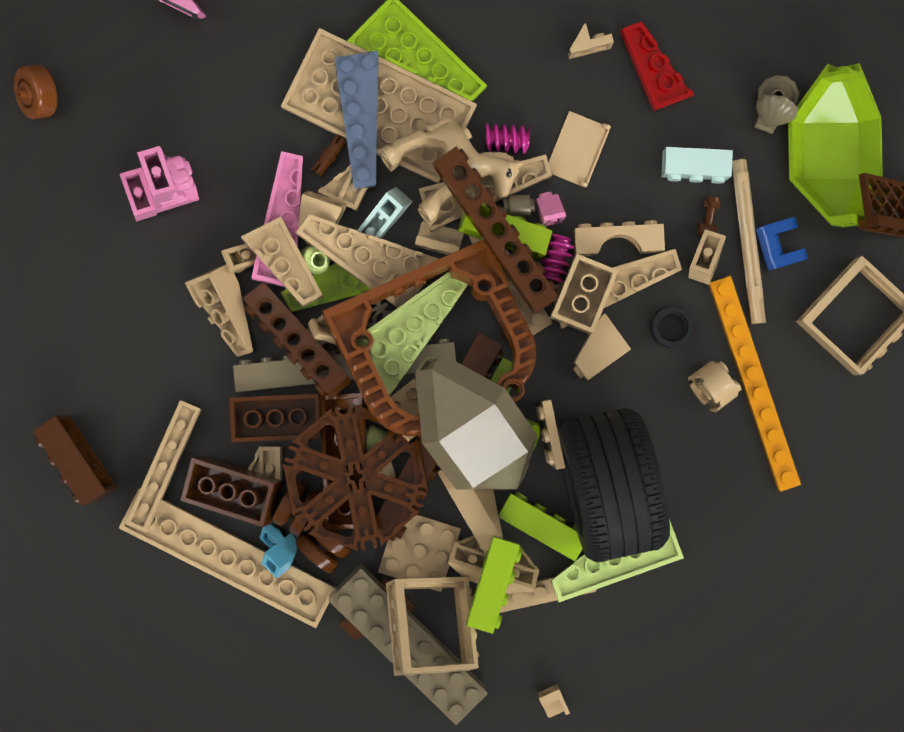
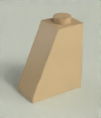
[573,314,631,381]

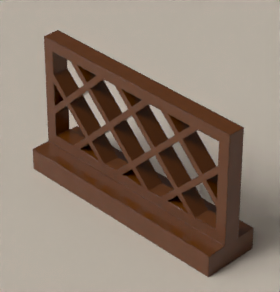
[858,173,904,238]

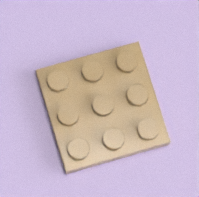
[535,400,565,470]
[378,514,461,592]

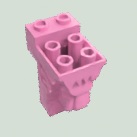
[120,146,199,222]

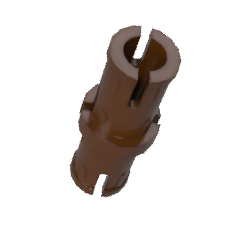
[310,134,347,177]

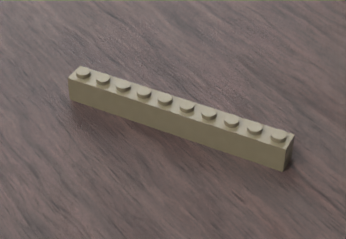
[233,339,456,392]

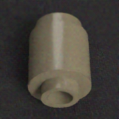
[503,194,535,217]

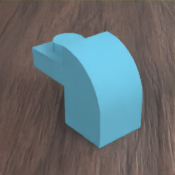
[260,524,297,579]

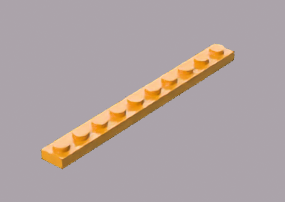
[709,276,801,492]

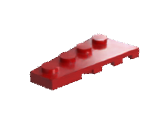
[620,21,695,112]

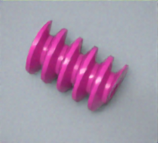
[485,123,530,154]
[541,234,575,283]

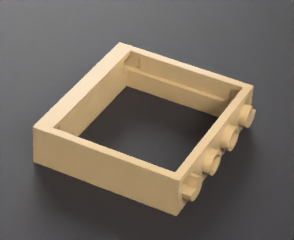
[796,256,904,375]
[386,577,479,676]

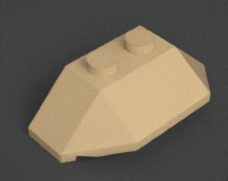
[448,536,539,593]

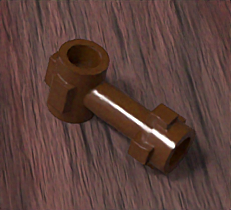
[697,196,721,238]

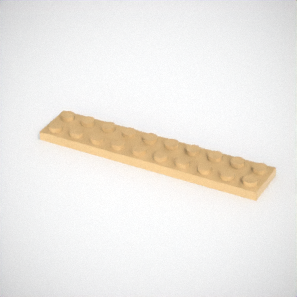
[119,488,336,628]

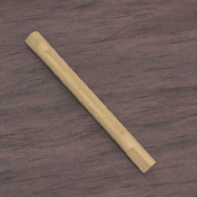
[732,159,766,324]

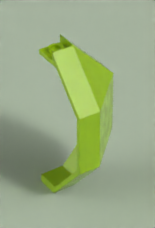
[788,63,883,227]

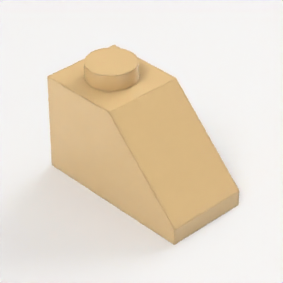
[688,229,726,285]

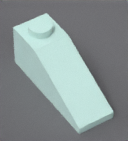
[357,187,413,238]

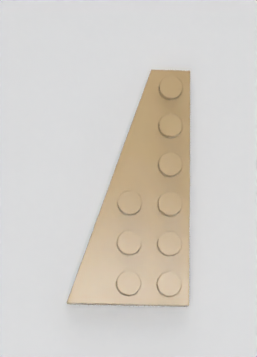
[295,214,439,309]

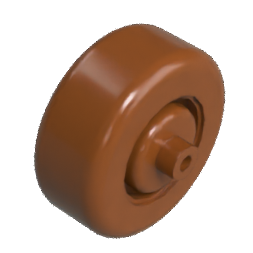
[14,64,57,120]

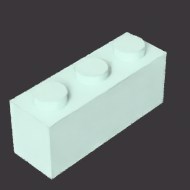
[661,147,733,184]

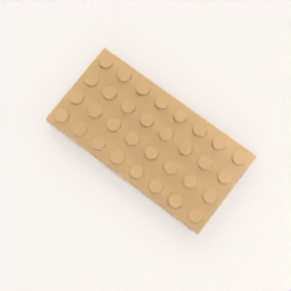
[281,28,477,184]

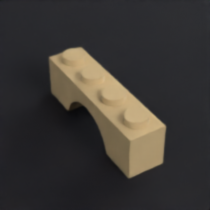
[573,220,665,257]

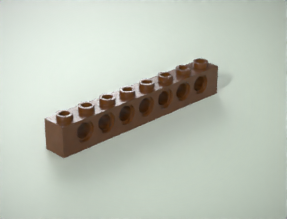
[431,146,559,313]

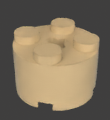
[688,361,741,412]

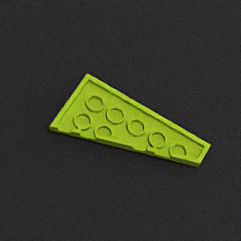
[347,0,487,102]

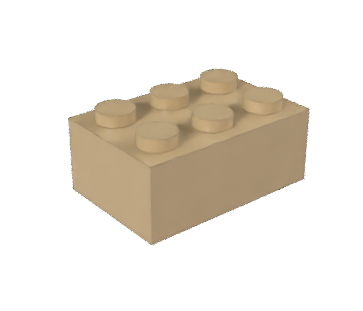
[549,254,619,335]

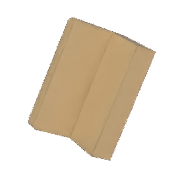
[415,221,464,255]

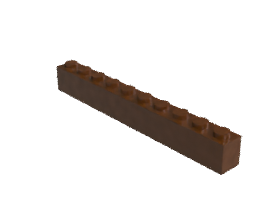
[376,333,504,542]

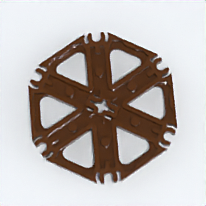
[283,404,428,551]

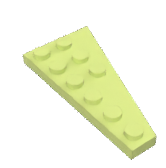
[356,272,468,396]
[551,519,684,602]

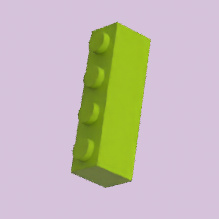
[458,204,552,260]
[498,491,582,561]
[466,535,522,634]

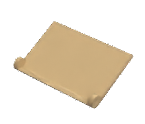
[548,111,611,188]

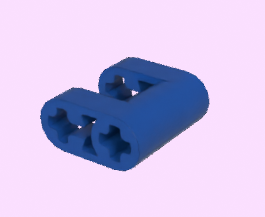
[755,217,808,271]

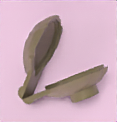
[754,75,800,134]

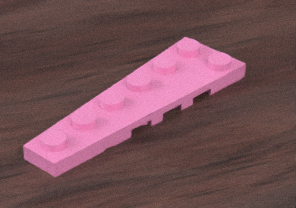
[251,151,303,287]

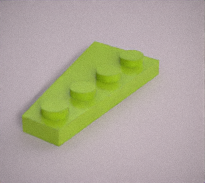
[281,263,371,312]

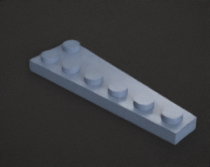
[334,51,379,189]

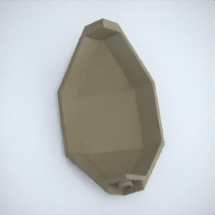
[415,354,537,490]

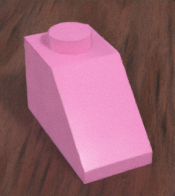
[535,192,566,226]

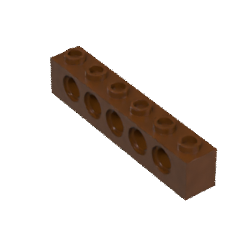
[242,282,351,400]

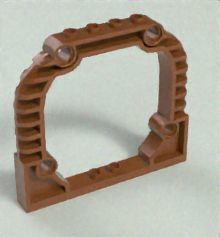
[323,240,536,440]

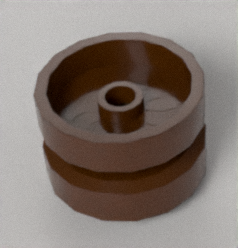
[272,479,320,537]
[295,521,353,574]

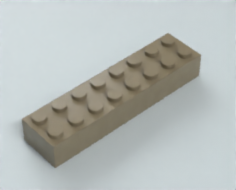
[328,563,488,725]

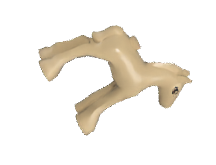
[380,117,523,226]

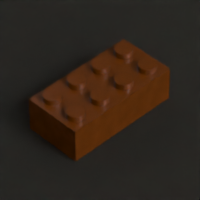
[229,394,321,442]
[33,415,118,506]
[180,455,283,527]

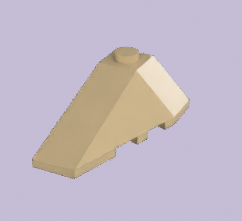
[185,264,253,357]
[437,470,503,553]

